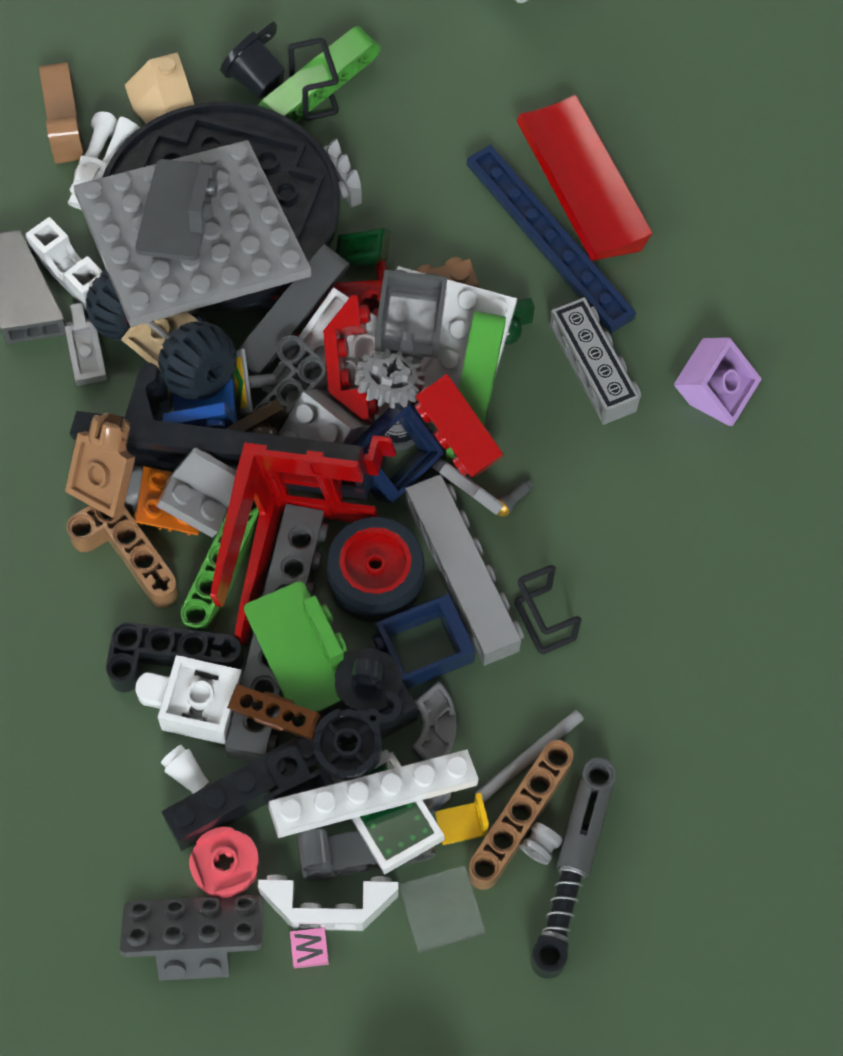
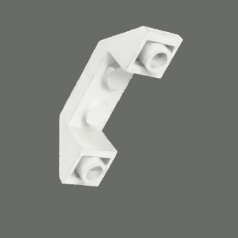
[258,875,398,931]

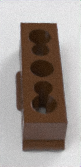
[227,684,323,741]

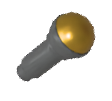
[496,480,533,517]

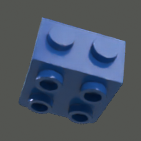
[163,373,237,429]

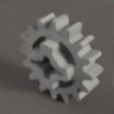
[355,349,425,408]

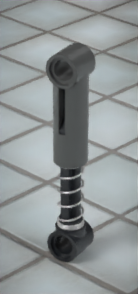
[530,757,616,979]

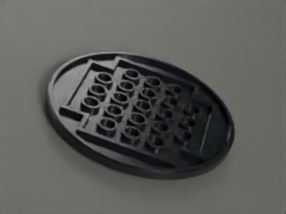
[102,102,340,309]

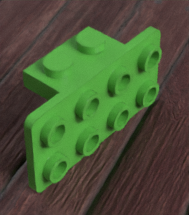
[244,581,347,721]

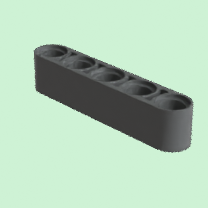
[237,244,350,376]

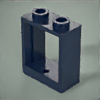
[351,403,445,503]
[372,594,476,689]

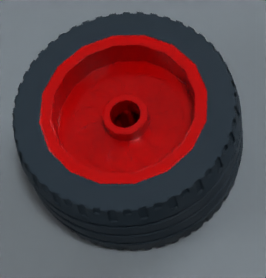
[326,517,425,622]

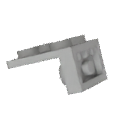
[156,448,237,538]

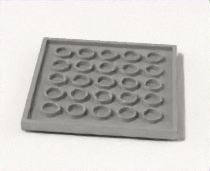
[73,140,311,327]

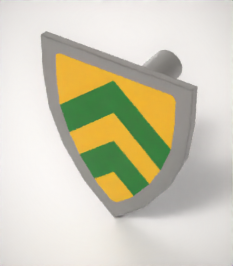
[234,349,277,414]

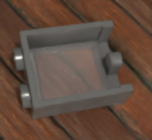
[375,270,447,358]

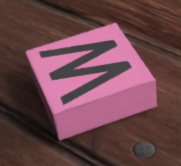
[290,927,329,969]

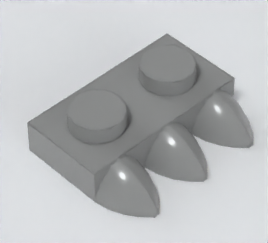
[323,139,362,208]

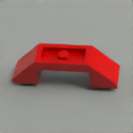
[323,295,379,426]

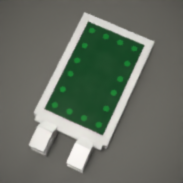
[333,749,445,875]

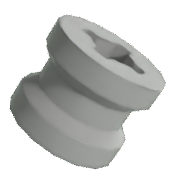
[519,822,563,865]

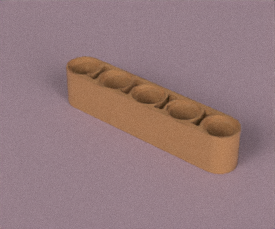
[468,740,573,890]

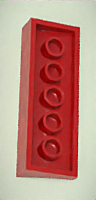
[516,95,653,261]

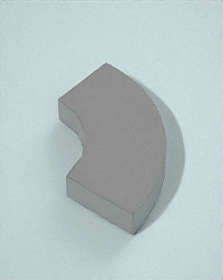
[431,458,503,515]
[412,681,457,761]

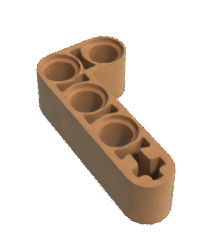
[39,62,84,164]
[66,505,179,608]

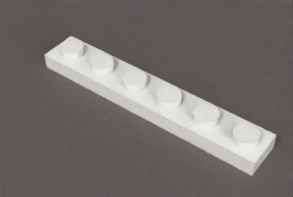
[268,750,479,838]

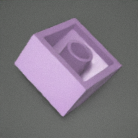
[673,337,762,426]

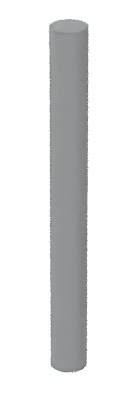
[474,710,584,803]

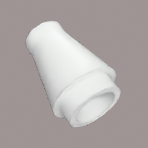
[161,745,210,794]

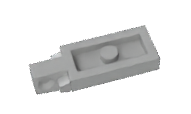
[65,302,107,386]

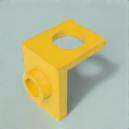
[435,792,489,845]

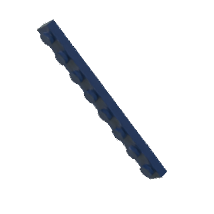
[467,144,636,334]

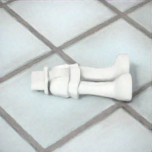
[68,111,141,210]

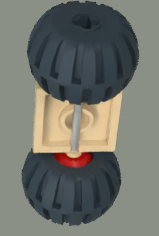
[86,269,237,400]

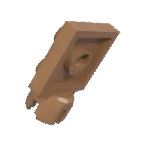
[65,413,135,518]

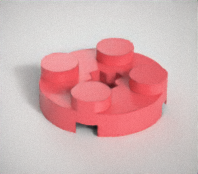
[189,827,259,898]

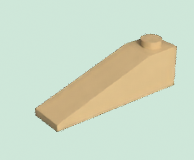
[125,52,195,124]

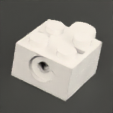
[135,655,243,745]

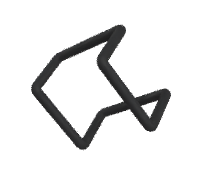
[288,37,339,121]
[514,565,582,654]

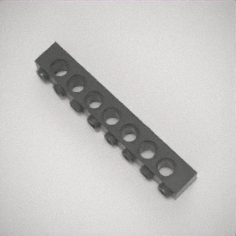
[225,504,329,762]

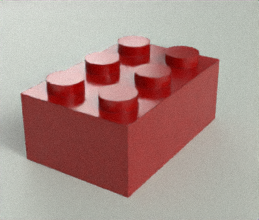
[414,374,505,478]

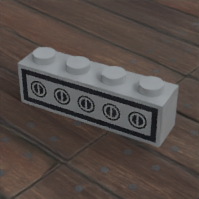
[549,297,641,425]

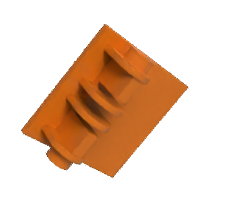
[133,466,200,536]

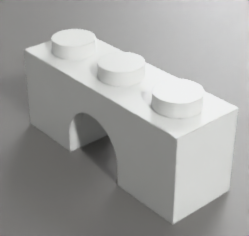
[25,217,103,311]

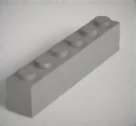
[405,474,524,666]

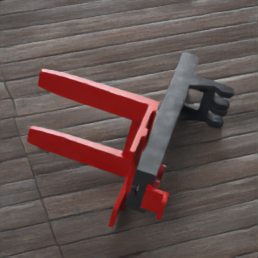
[69,362,396,646]

